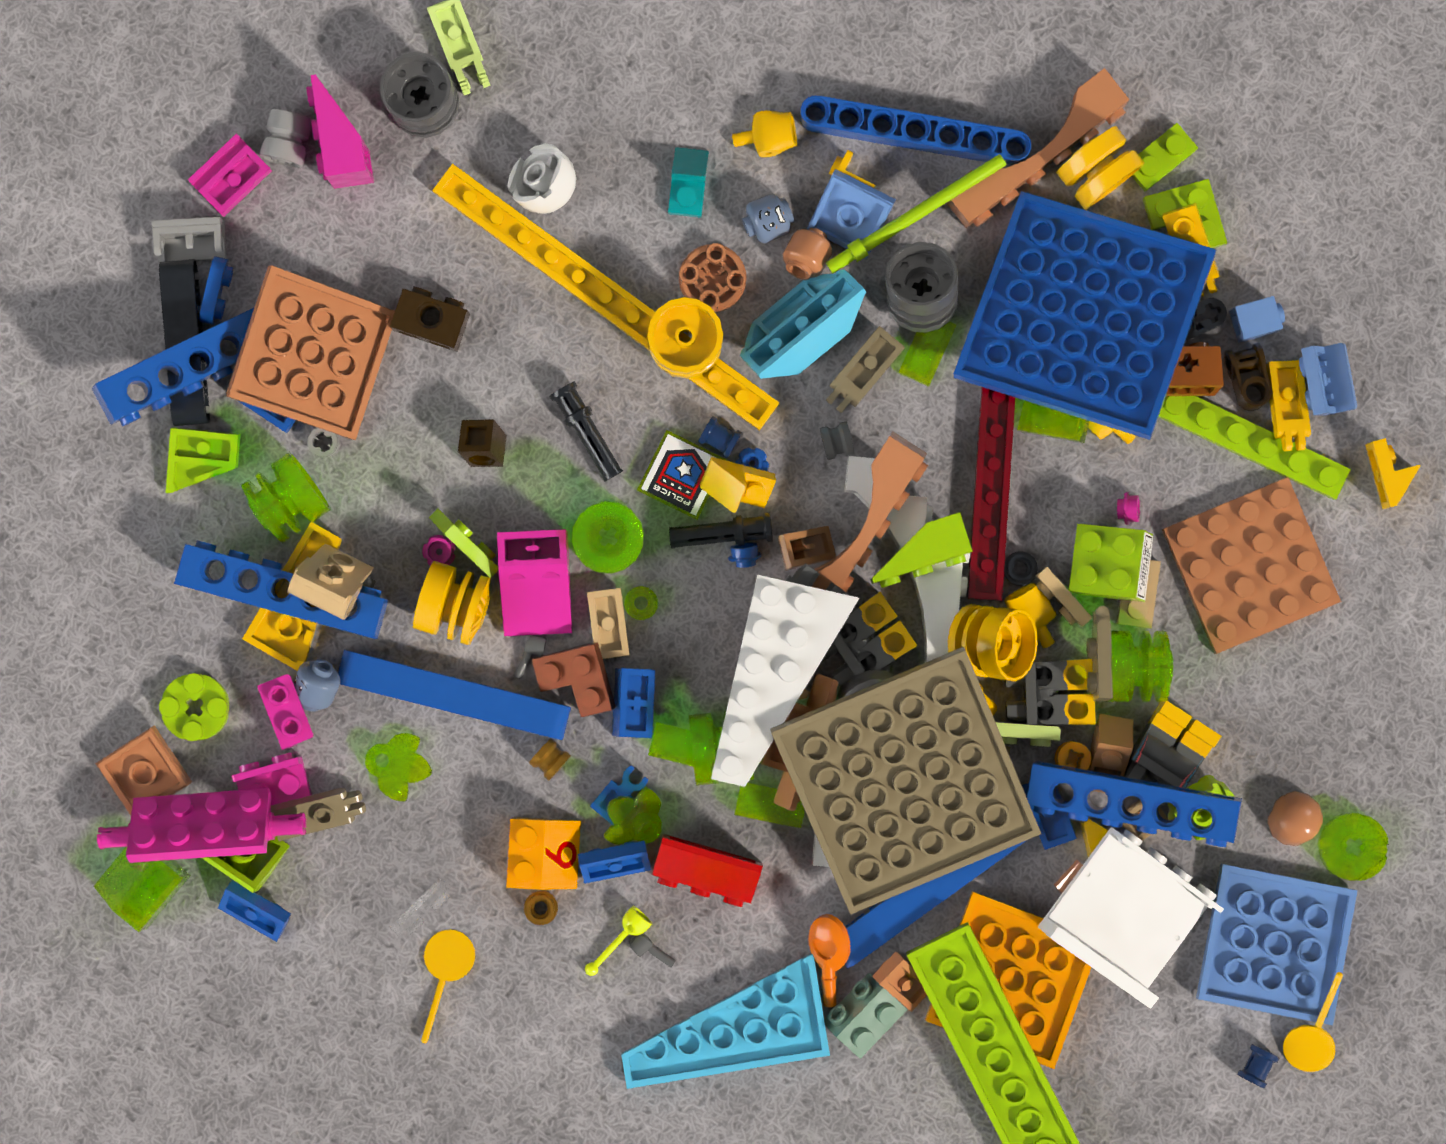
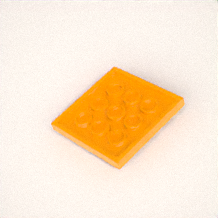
[925,891,1091,1069]

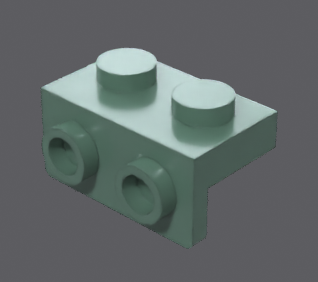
[824,973,908,1059]

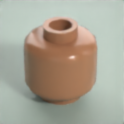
[783,228,832,280]

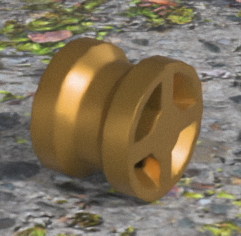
[529,738,571,781]

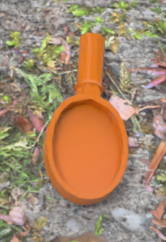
[808,914,850,1007]

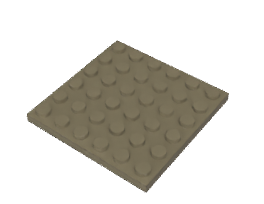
[770,647,1041,915]

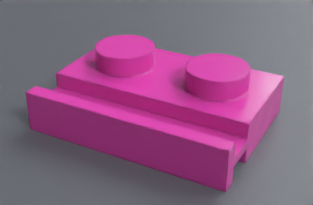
[188,133,272,217]

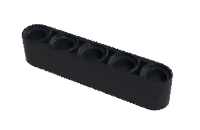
[159,259,210,426]

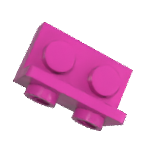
[257,674,314,750]
[231,752,312,805]

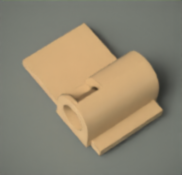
[287,544,374,620]

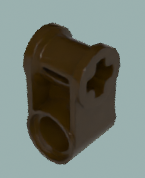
[1224,343,1272,411]

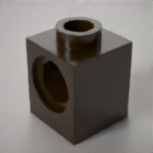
[458,419,507,467]

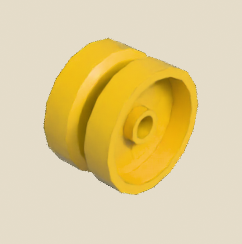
[1056,126,1145,210]
[647,297,723,379]

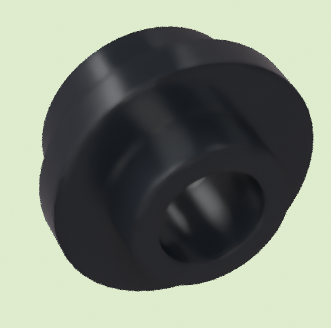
[1004,551,1038,585]

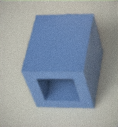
[1229,296,1285,343]

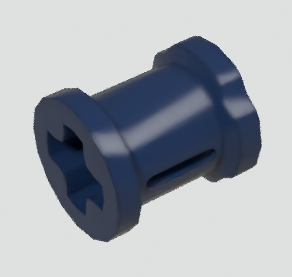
[698,416,742,459]
[1237,1044,1280,1089]

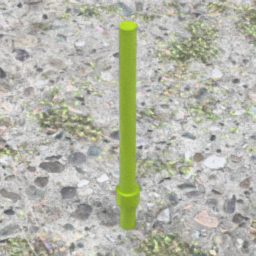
[825,154,1006,274]

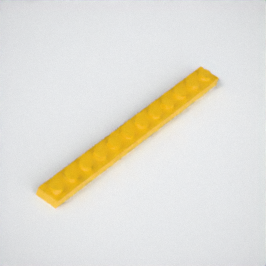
[432,164,779,431]

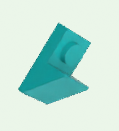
[668,147,709,218]

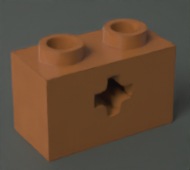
[1166,342,1224,396]

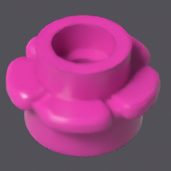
[1117,492,1140,525]
[422,535,456,566]

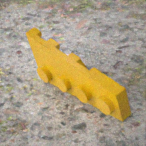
[242,521,342,671]

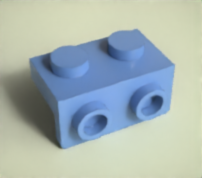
[1299,343,1357,416]

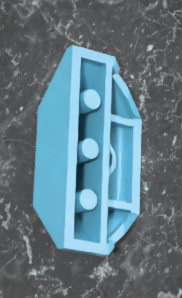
[740,269,866,379]

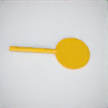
[421,930,475,1044]
[1283,972,1343,1072]

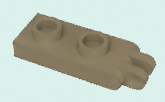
[826,326,905,413]
[1086,606,1113,701]
[271,788,366,841]

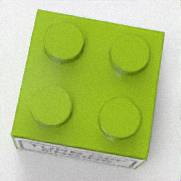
[1069,523,1153,602]

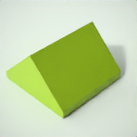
[202,836,290,893]

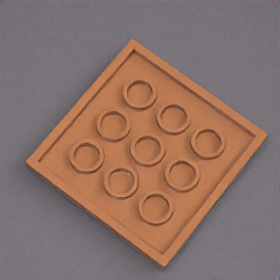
[225,265,395,440]
[1162,477,1341,654]

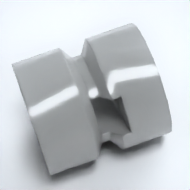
[259,109,312,168]

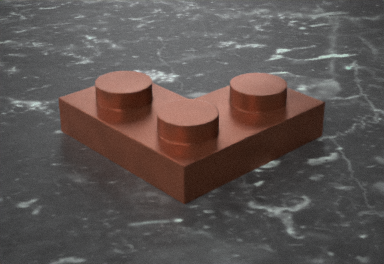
[532,642,616,717]

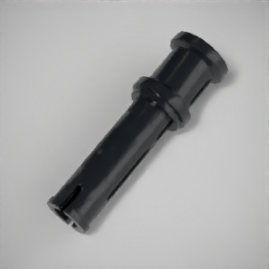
[549,381,623,482]
[669,512,773,549]

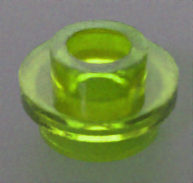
[624,586,658,620]

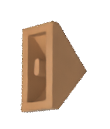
[777,526,836,571]

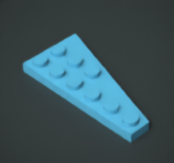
[621,953,830,1089]

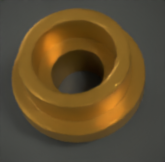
[524,891,558,925]

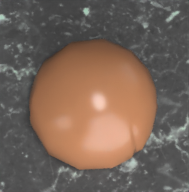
[1268,791,1323,846]

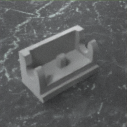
[151,217,227,263]

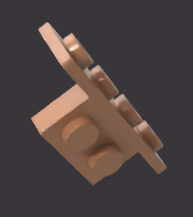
[760,674,838,811]

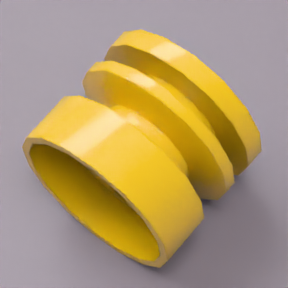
[413,561,491,645]
[947,604,1038,681]

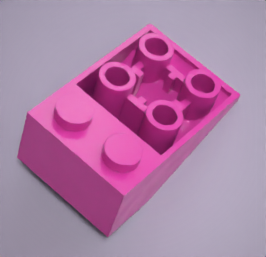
[306,74,374,189]
[497,529,572,636]

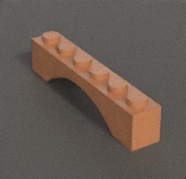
[947,68,1130,228]
[811,431,928,592]

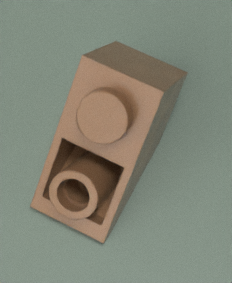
[1088,714,1133,793]

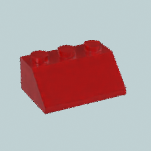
[652,834,763,907]

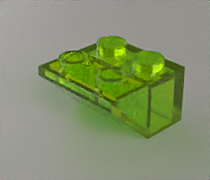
[94,847,191,932]

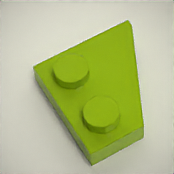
[165,427,241,493]
[429,508,499,578]

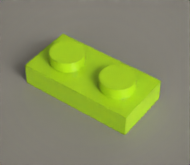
[1132,123,1198,192]

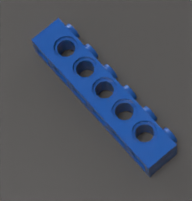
[91,308,254,427]
[174,540,388,639]
[1027,761,1242,847]

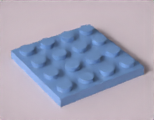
[1196,864,1358,1025]

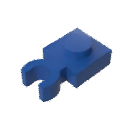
[590,765,648,828]

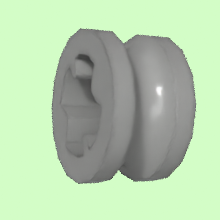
[307,428,340,458]

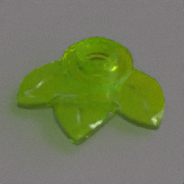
[365,733,432,802]
[604,787,662,845]

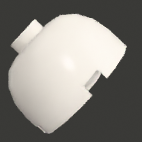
[507,143,577,214]

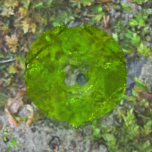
[1317,812,1389,881]

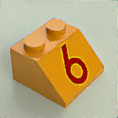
[506,817,581,890]

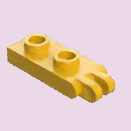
[1163,203,1220,297]
[1266,360,1311,451]

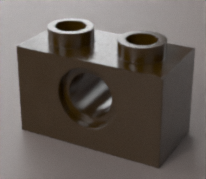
[390,286,470,352]

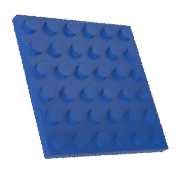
[953,191,1216,440]

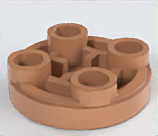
[679,243,746,312]

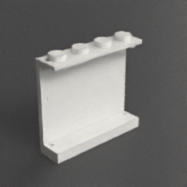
[1038,827,1224,1009]

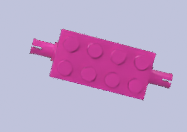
[97,788,306,863]

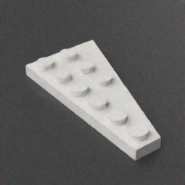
[711,575,859,787]

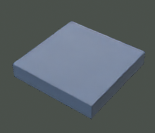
[807,169,896,259]

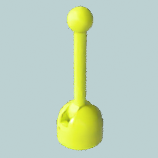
[585,905,652,976]

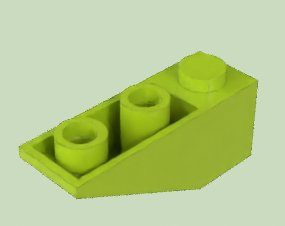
[870,512,973,588]

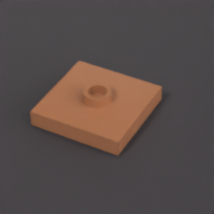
[95,725,192,815]

